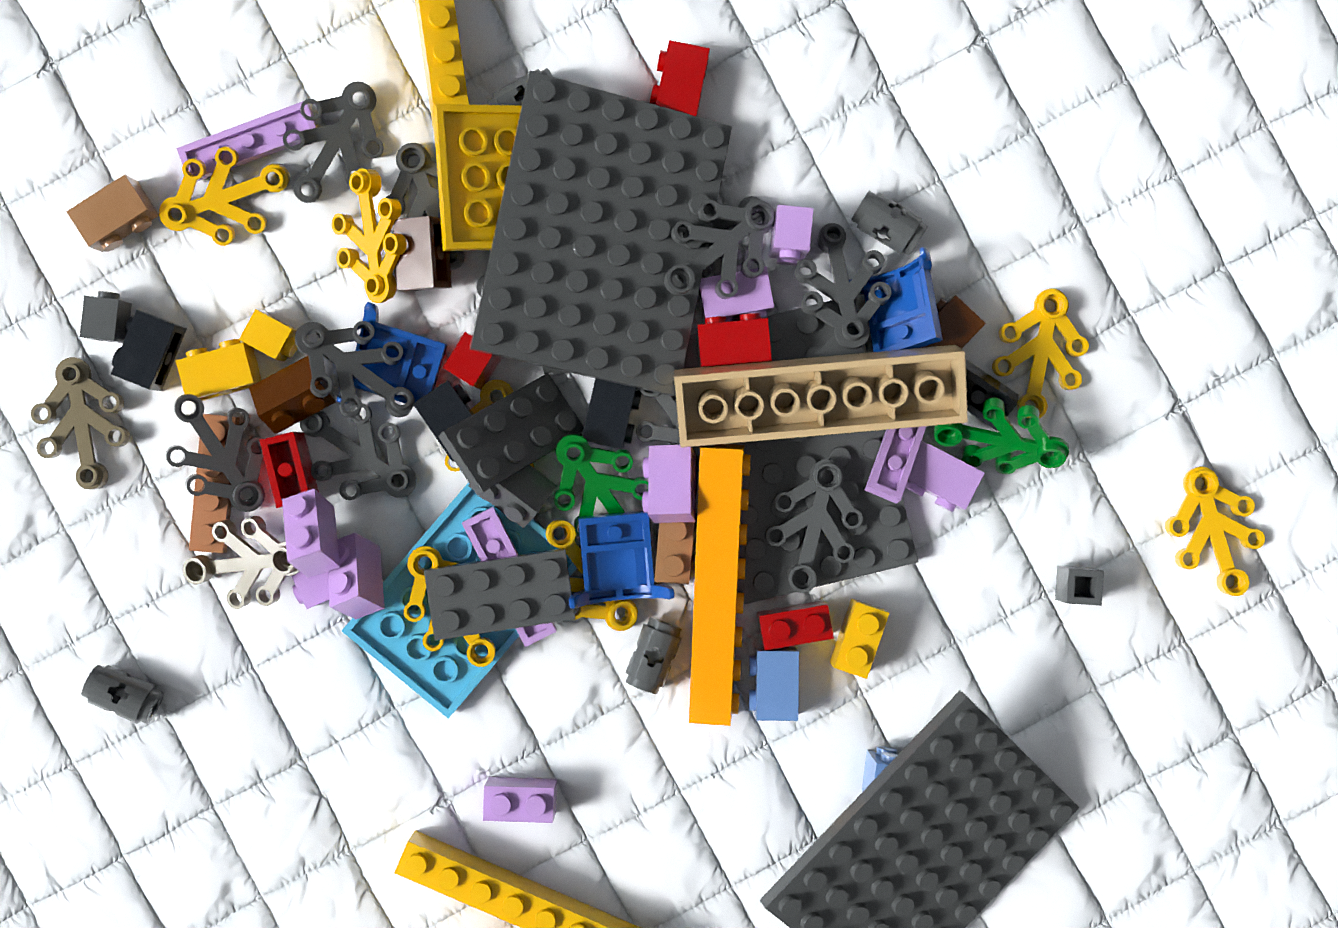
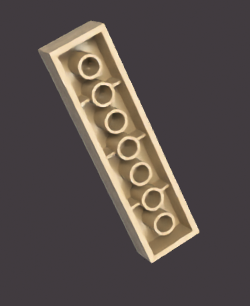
[674,345,968,448]

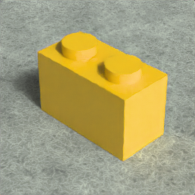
[175,339,262,401]
[829,598,890,679]

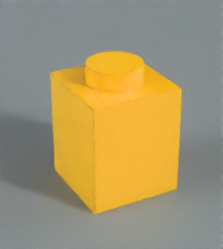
[239,309,297,362]

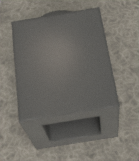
[79,291,132,343]
[1055,565,1104,606]

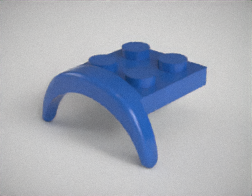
[849,247,943,352]
[337,302,448,404]
[569,511,675,609]

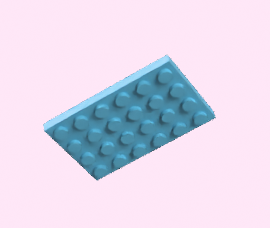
[342,482,577,719]

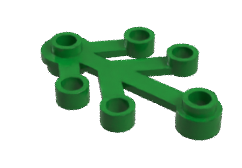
[934,398,1069,475]
[554,434,648,537]

